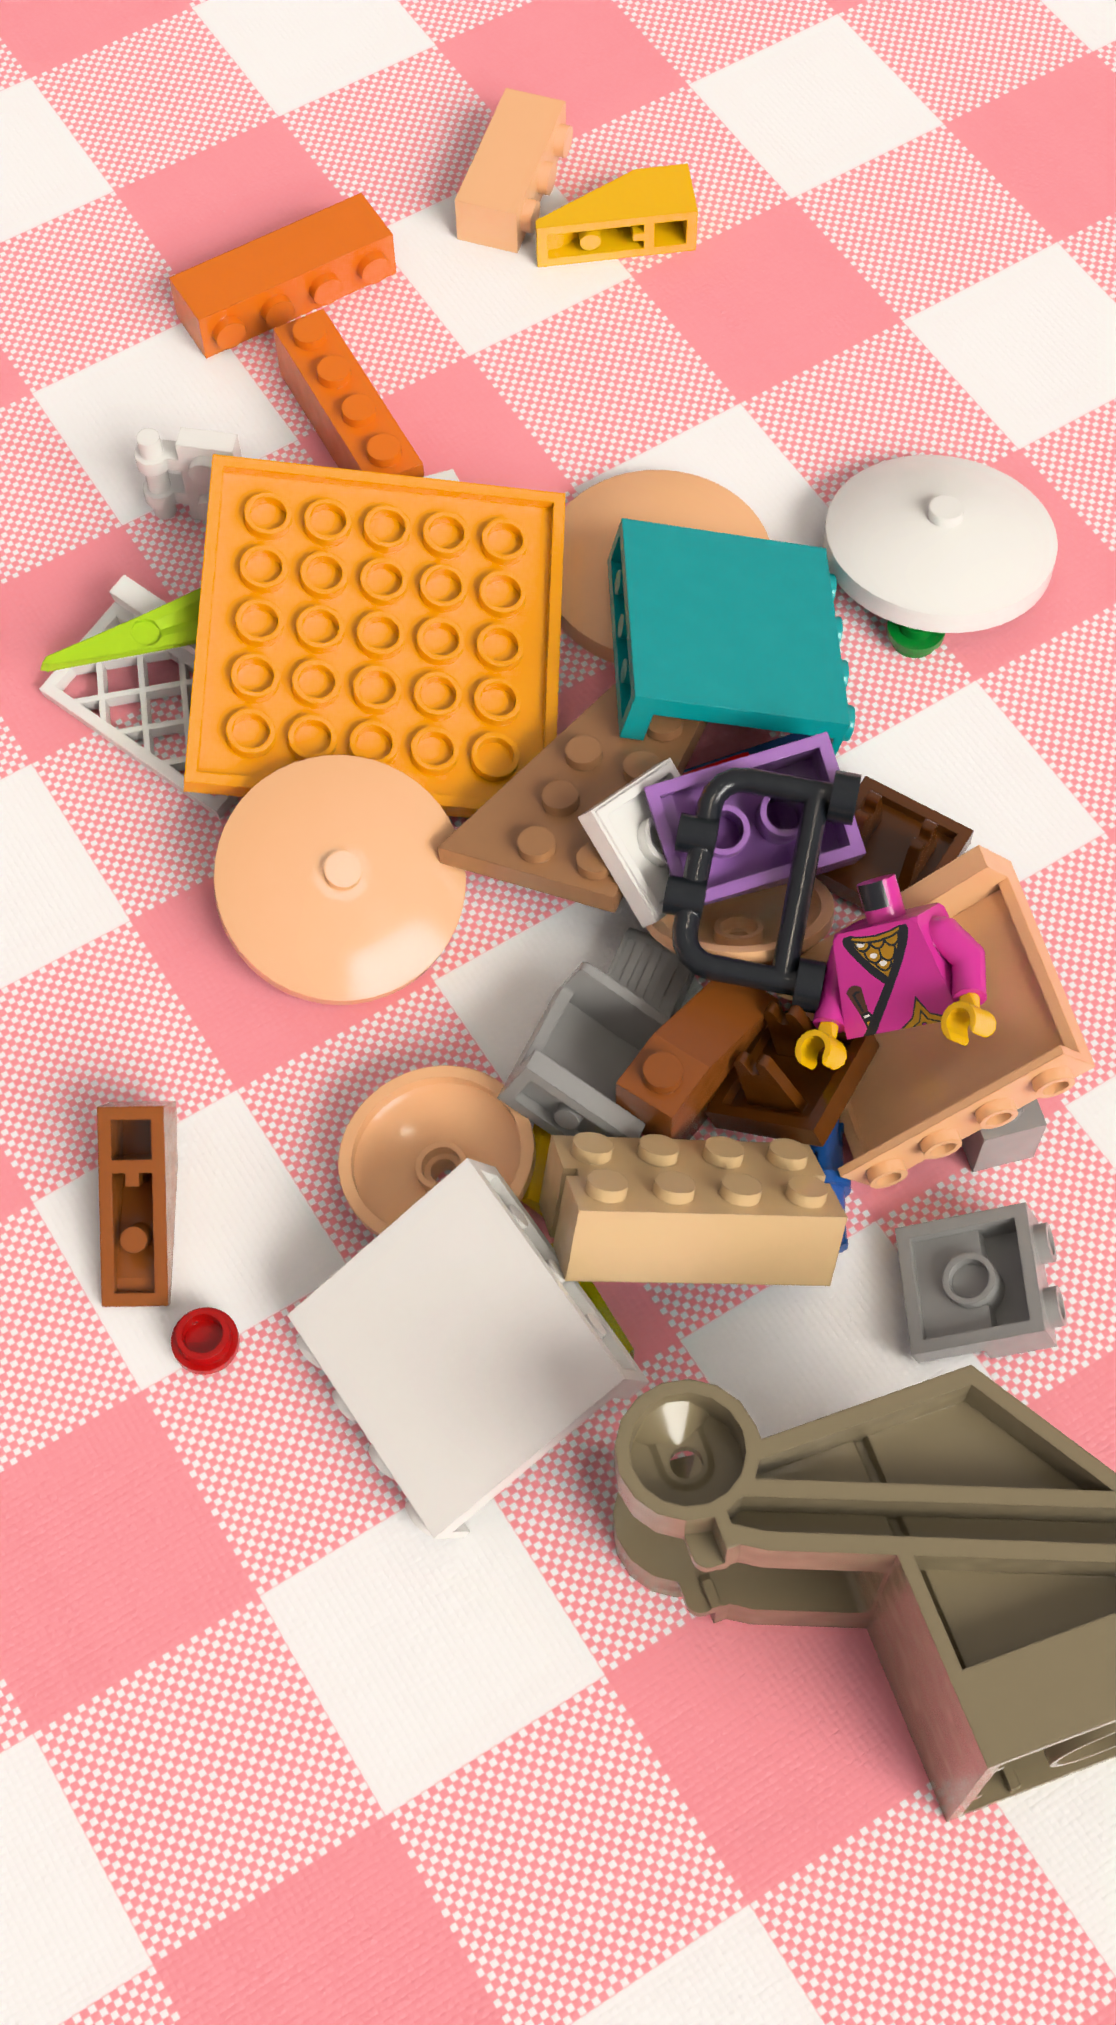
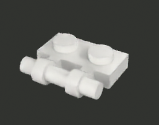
[134,427,242,522]

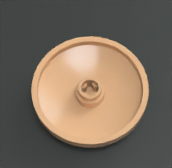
[561,470,769,663]
[213,755,466,1005]

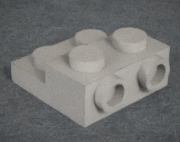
[895,1202,1067,1363]

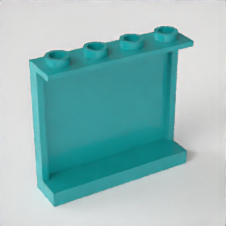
[607,518,855,756]

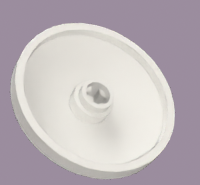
[823,455,1058,633]

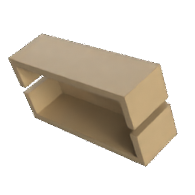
[539,1132,848,1286]

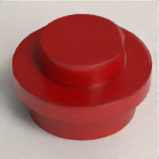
[171,1307,240,1375]

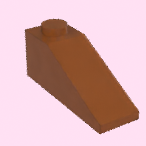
[616,981,780,1139]
[97,1101,178,1307]

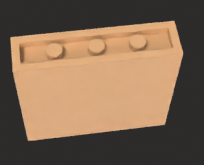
[776,845,1096,1189]

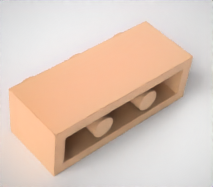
[455,88,573,253]

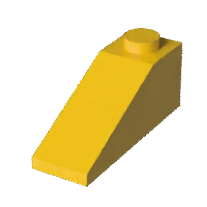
[535,163,698,267]

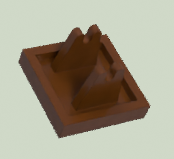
[815,776,974,909]
[705,1001,880,1147]

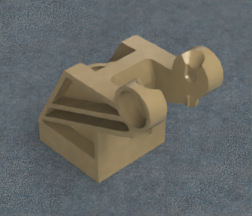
[612,1365,1116,1822]

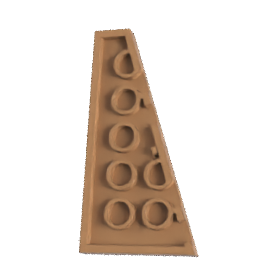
[437,683,708,913]

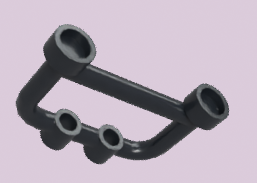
[662,768,862,1013]

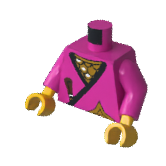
[795,874,996,1070]

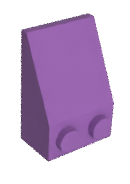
[643,732,866,905]

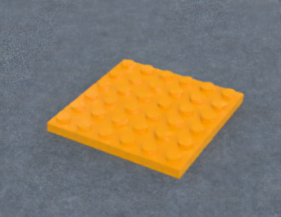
[183,454,566,818]

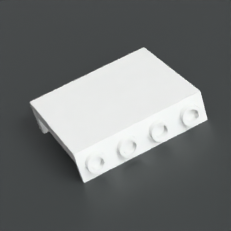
[287,1158,650,1539]

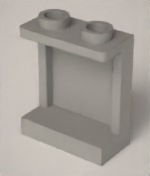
[497,962,670,1138]

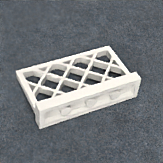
[39,575,239,819]

